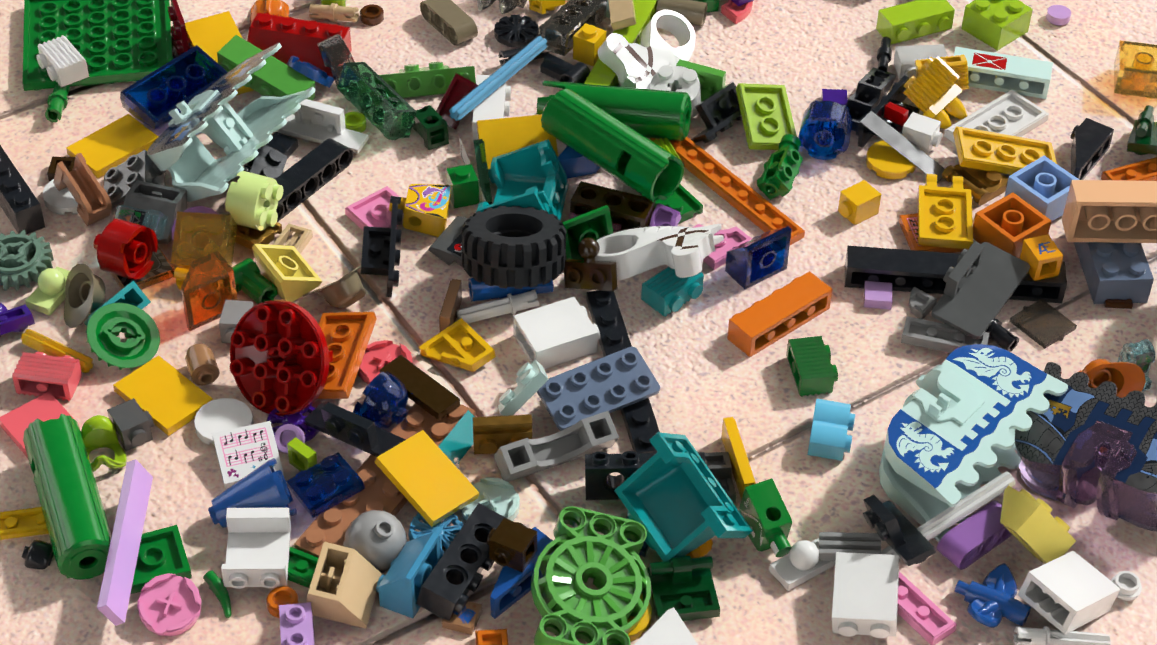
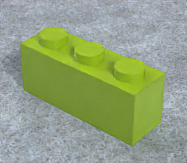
[876,0,955,45]

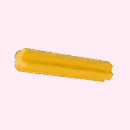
[21,329,94,373]

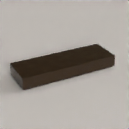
[380,355,460,420]

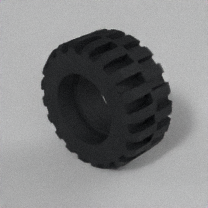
[461,206,566,289]

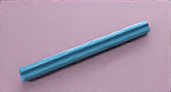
[449,36,547,121]

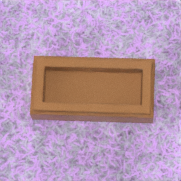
[439,279,462,332]

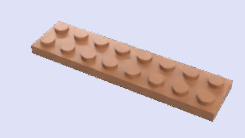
[294,403,476,558]

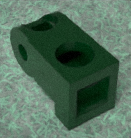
[409,105,449,150]

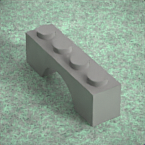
[494,411,619,482]

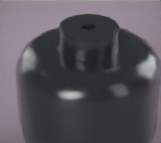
[22,540,54,570]

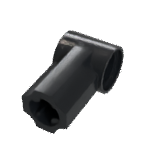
[540,53,591,84]

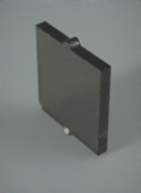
[1009,299,1077,349]

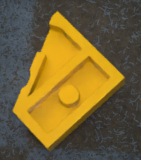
[418,318,496,372]

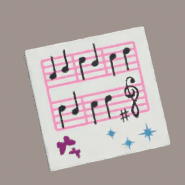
[212,421,284,489]

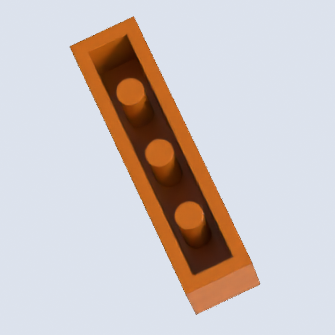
[727,271,832,357]

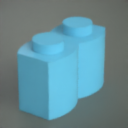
[807,399,855,461]

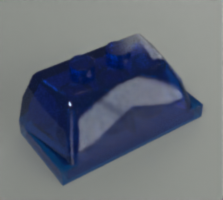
[120,45,228,129]

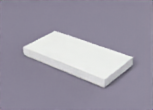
[944,90,1049,143]

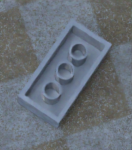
[1074,242,1154,304]

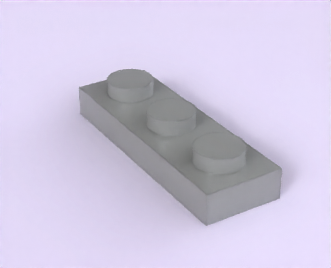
[901,316,989,353]

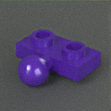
[0,303,35,337]

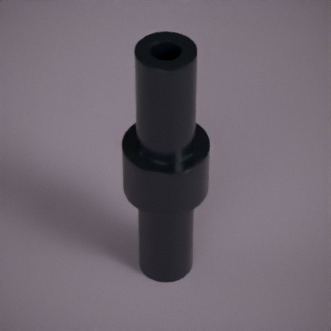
[877,37,892,72]

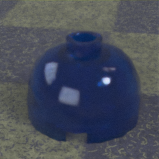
[353,371,408,429]

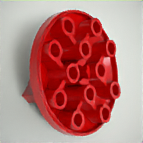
[230,300,333,416]

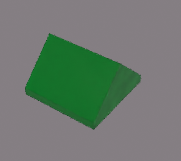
[562,205,613,261]

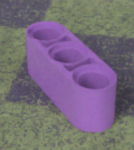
[937,500,1012,570]

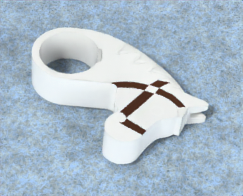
[598,10,695,89]
[595,224,724,280]

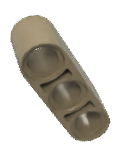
[420,0,478,45]

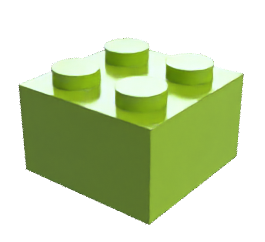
[961,0,1033,51]

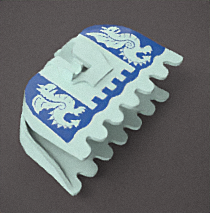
[879,344,1068,542]

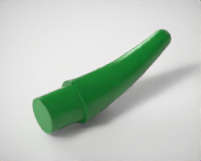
[203,570,231,618]

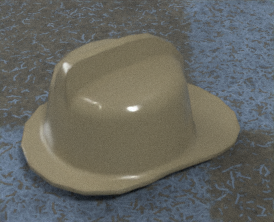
[64,264,106,328]
[303,266,366,308]

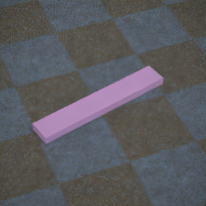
[97,459,153,626]

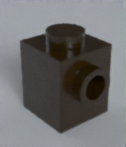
[487,518,537,573]

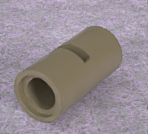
[656,0,707,26]

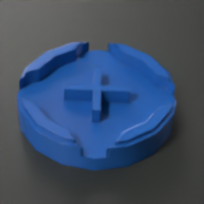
[287,56,334,88]

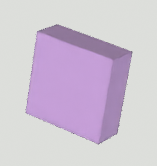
[864,281,892,310]

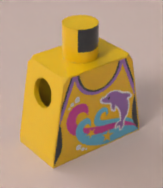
[389,184,452,237]

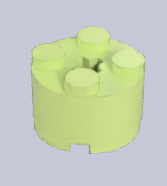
[225,171,283,230]

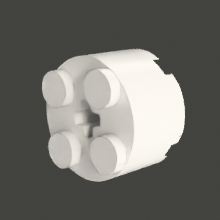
[650,65,701,118]

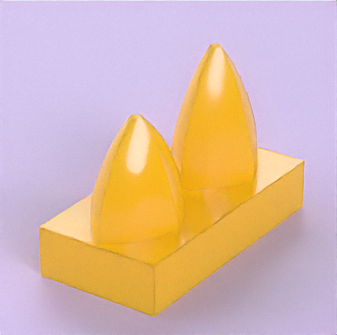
[923,84,968,129]

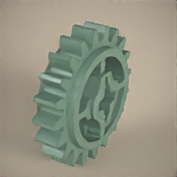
[0,230,54,291]

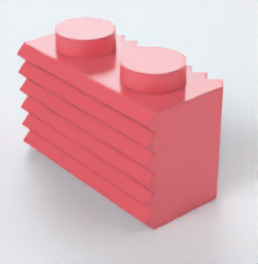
[12,352,82,401]

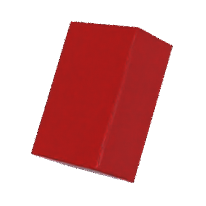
[884,102,909,126]

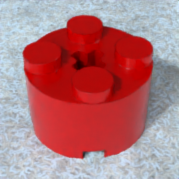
[94,218,158,279]

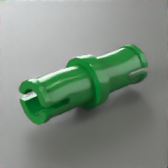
[45,82,70,122]

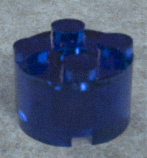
[799,101,852,160]

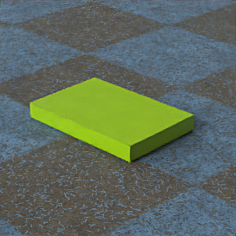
[736,83,797,150]

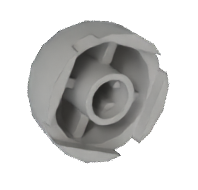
[343,510,407,573]

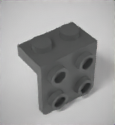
[104,150,166,208]

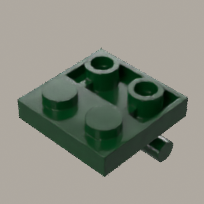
[1127,105,1157,155]
[647,556,720,621]

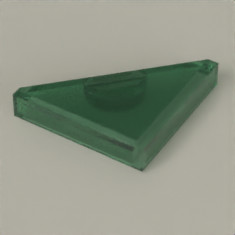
[473,139,493,205]

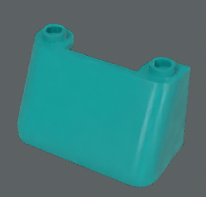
[476,139,568,220]

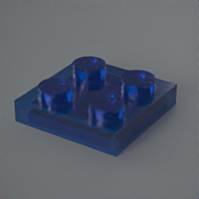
[286,452,366,518]

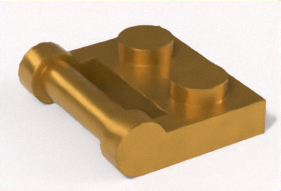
[942,164,1008,205]

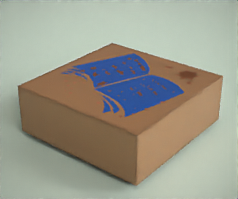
[442,601,482,635]

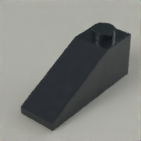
[1070,118,1114,180]

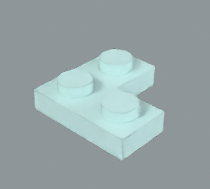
[498,360,549,416]

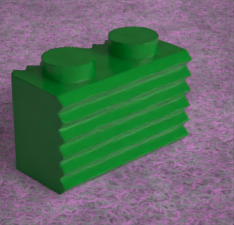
[786,336,838,397]

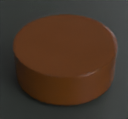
[360,4,384,26]

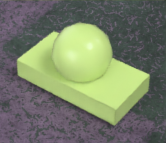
[25,267,70,316]

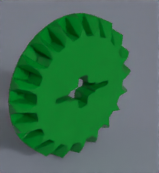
[85,303,160,370]

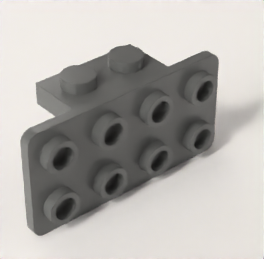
[931,241,1030,339]

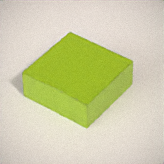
[287,437,318,478]

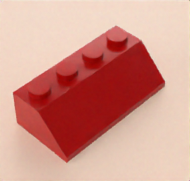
[247,13,352,80]

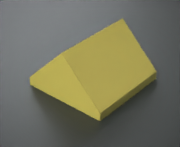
[252,244,322,302]

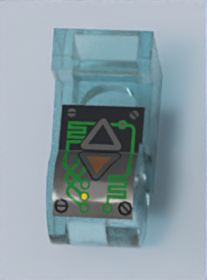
[114,205,168,241]
[1117,339,1156,391]

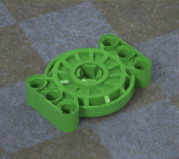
[531,506,651,645]

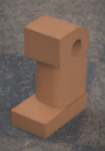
[53,153,112,226]

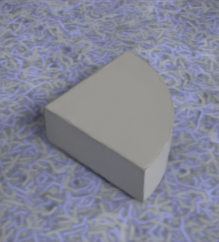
[909,287,937,319]

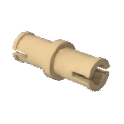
[309,3,359,23]

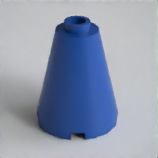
[208,458,297,528]

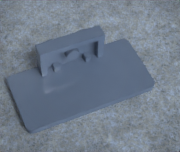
[537,346,660,431]

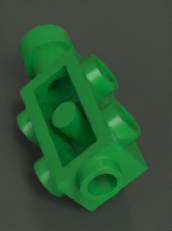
[757,134,803,200]

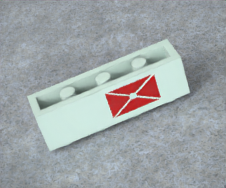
[954,47,1053,99]

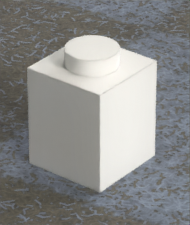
[902,112,942,155]

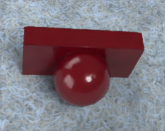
[436,73,478,130]

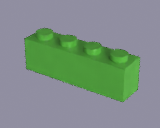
[217,35,315,114]

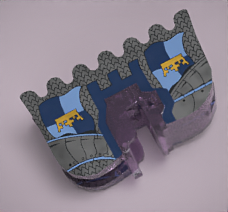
[1015,362,1157,531]

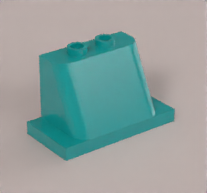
[614,432,753,562]

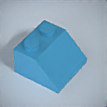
[376,532,440,618]

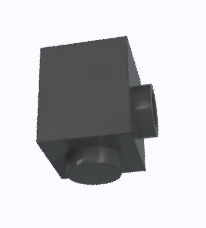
[107,398,154,451]

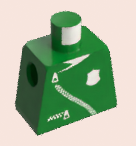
[739,478,792,558]

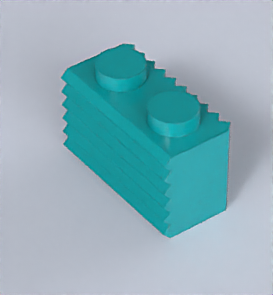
[641,266,704,317]

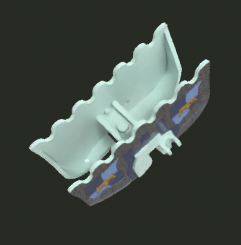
[147,43,316,202]

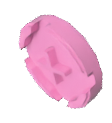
[137,573,202,637]

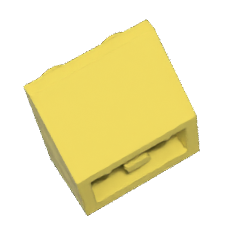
[1000,486,1076,564]

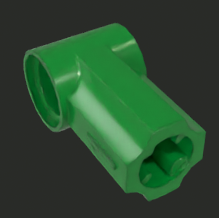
[224,258,278,304]

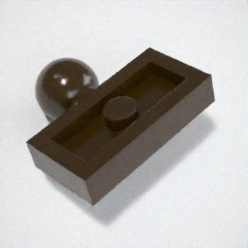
[564,237,618,291]

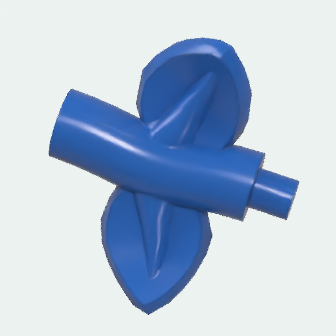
[955,563,1031,628]

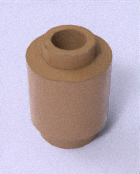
[185,344,220,385]

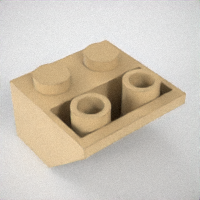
[306,542,382,629]

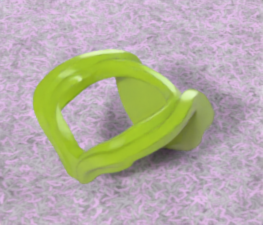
[81,415,127,472]

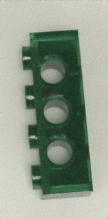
[337,62,417,140]

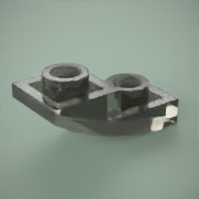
[318,34,362,91]

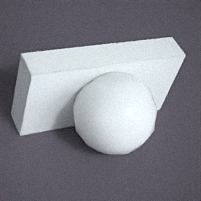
[769,538,835,591]

